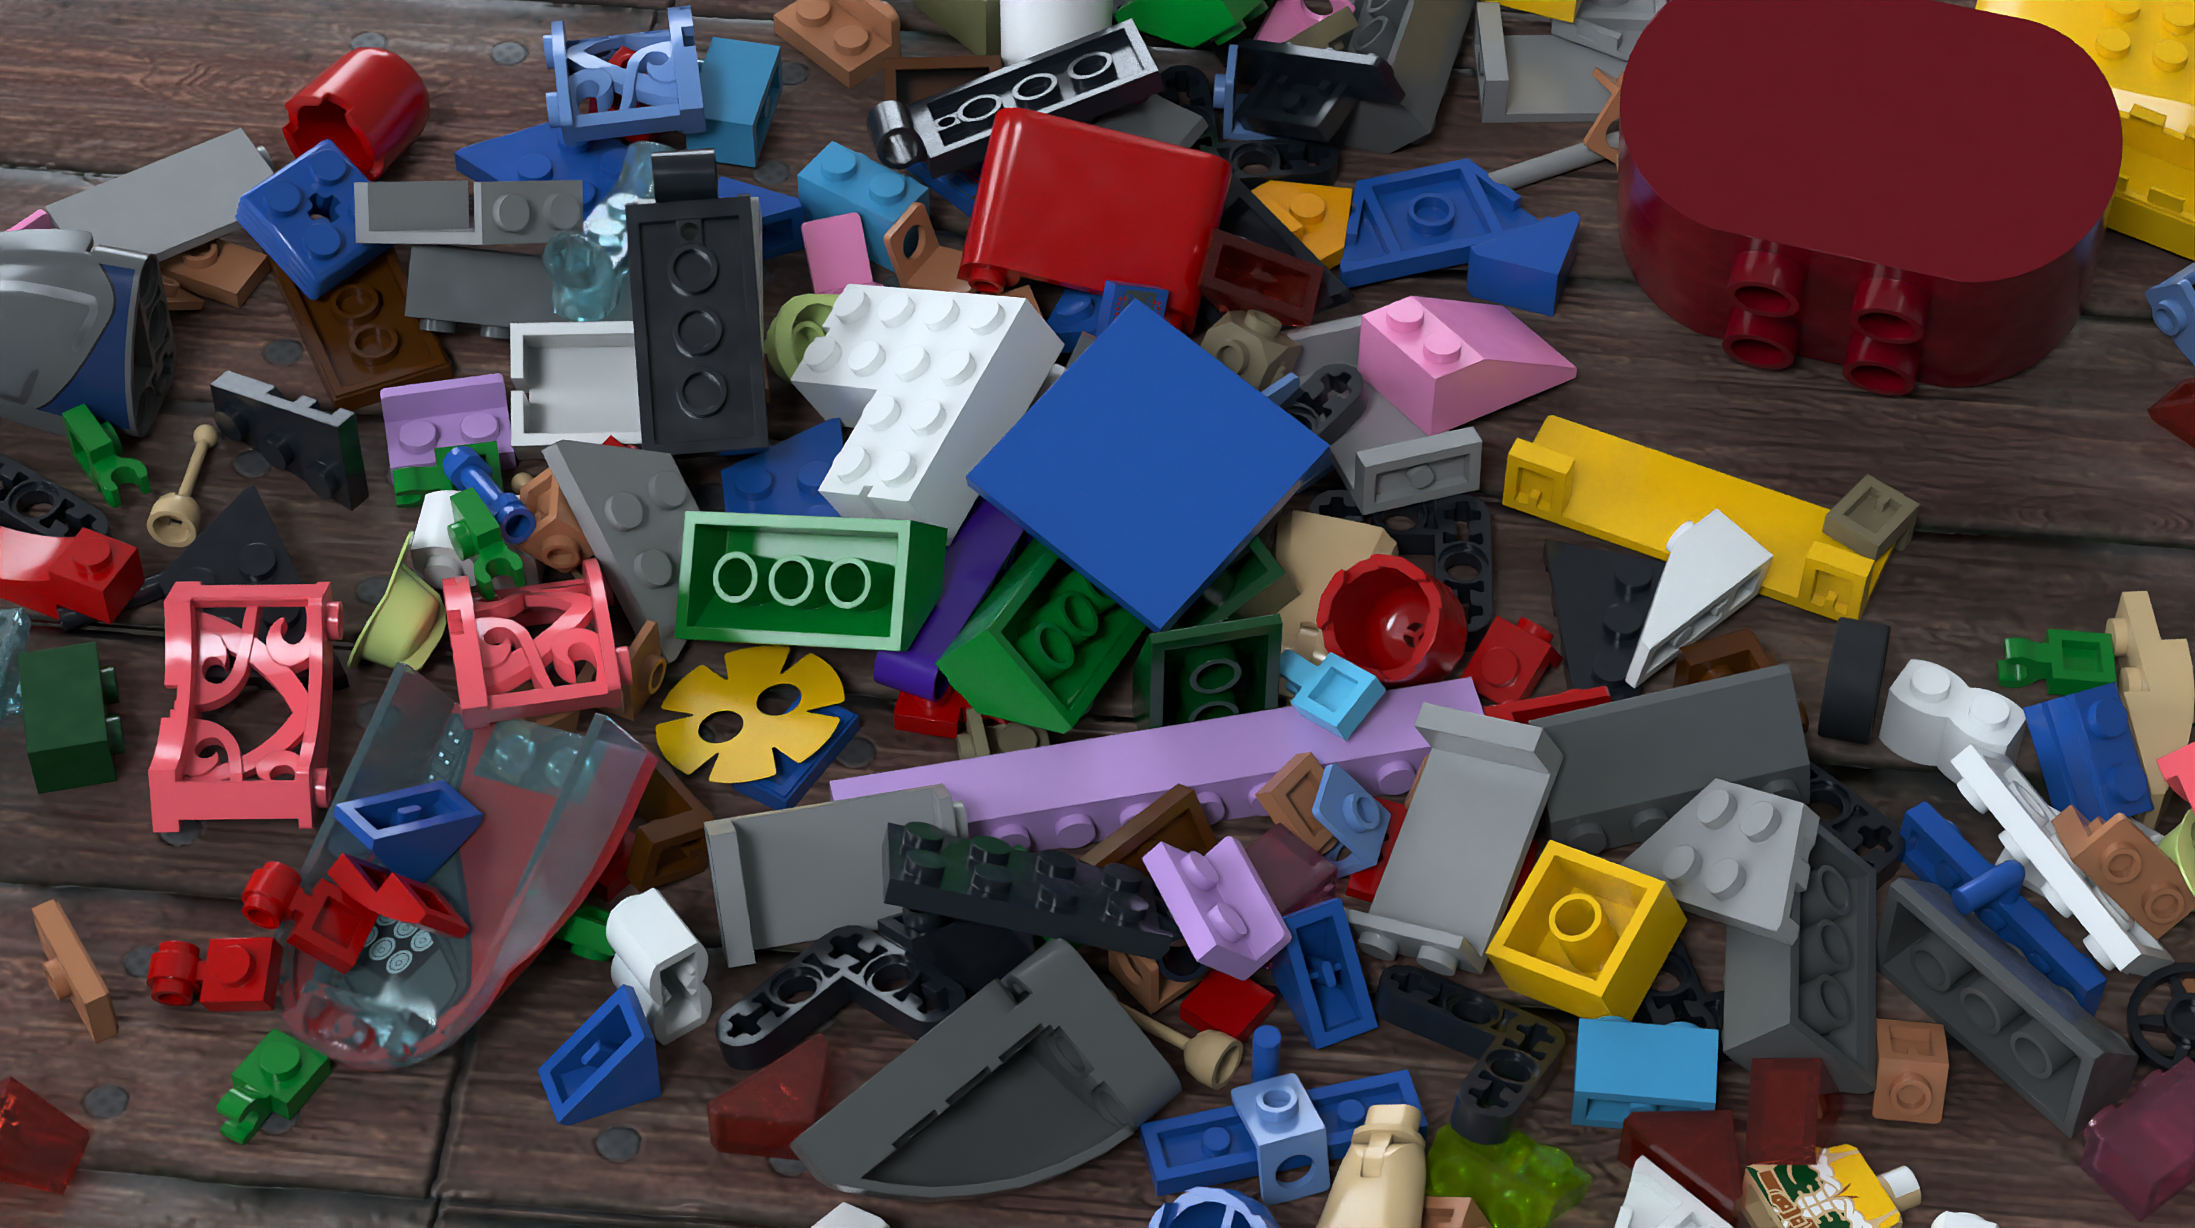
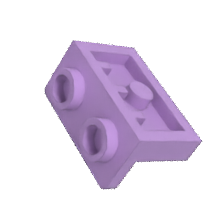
[380,373,516,484]
[1142,836,1292,981]

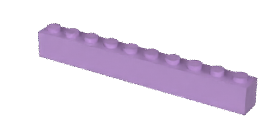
[829,677,1484,853]

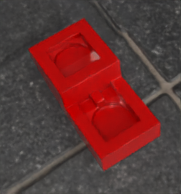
[327,852,470,939]

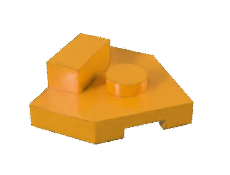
[1251,180,1353,269]

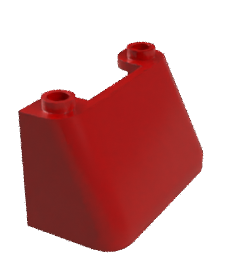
[956,107,1233,335]

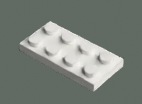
[1950,744,2175,976]

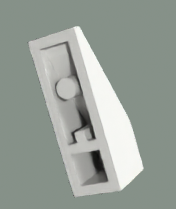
[1625,508,1774,689]

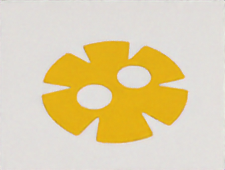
[655,645,845,783]

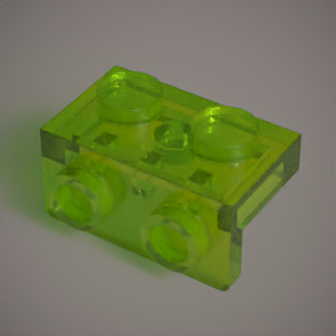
[1425,1109,1593,1228]

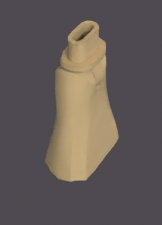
[1272,510,1399,708]
[1316,1104,1426,1228]

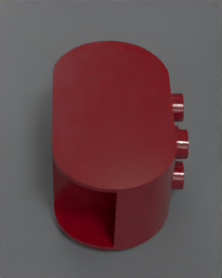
[1617,0,2123,395]

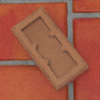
[159,238,270,308]
[31,899,119,1044]

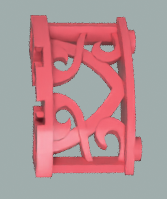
[442,558,633,730]
[148,581,344,833]

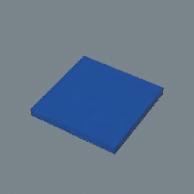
[966,297,1331,633]

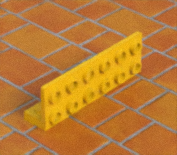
[1502,415,1896,621]

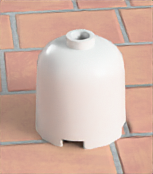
[1000,0,1113,68]

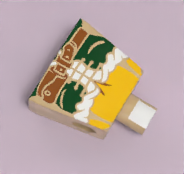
[1738,1144,1921,1228]

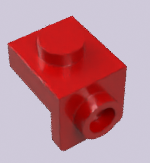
[1460,615,1563,705]

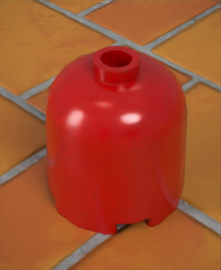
[282,47,430,182]
[1316,553,1468,690]

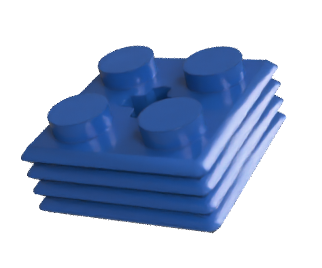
[235,139,395,300]

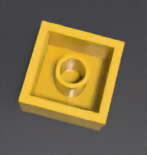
[1485,840,1687,1022]

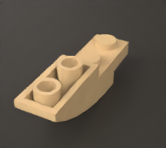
[2105,591,2195,831]

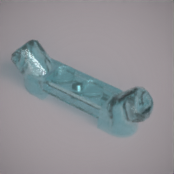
[542,141,676,322]

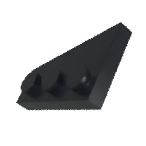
[210,370,369,511]
[1543,539,1666,702]

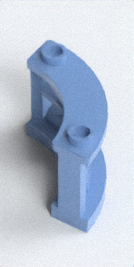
[543,5,707,146]

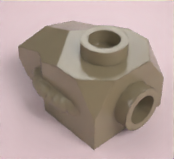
[1200,310,1303,392]

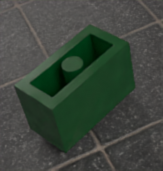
[18,641,126,794]

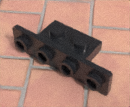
[1210,36,1406,143]

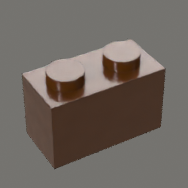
[884,55,1001,107]

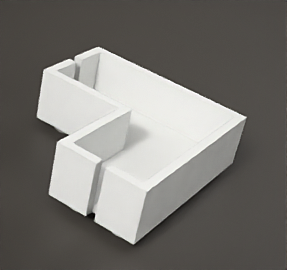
[510,197,764,460]
[790,284,1065,547]

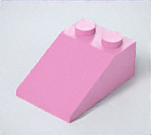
[1358,296,1577,436]

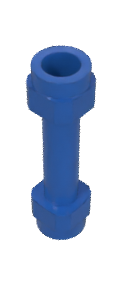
[443,446,536,544]

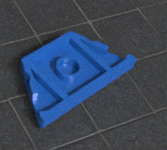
[454,122,655,264]
[1339,158,1552,288]
[721,418,843,517]

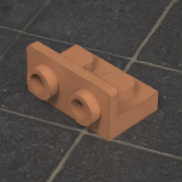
[773,0,901,89]
[2051,804,2195,941]

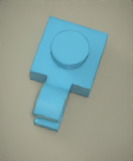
[1280,649,1386,741]

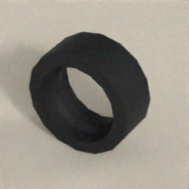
[1817,617,1891,745]

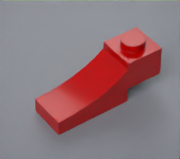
[0,526,145,625]

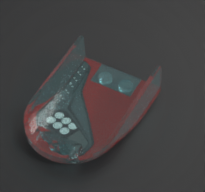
[274,662,658,1072]

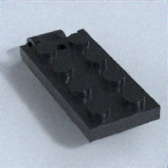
[866,18,1165,179]
[625,147,770,459]
[882,822,1208,982]

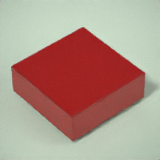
[1179,969,1275,1044]

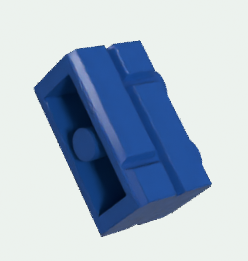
[2023,681,2154,822]

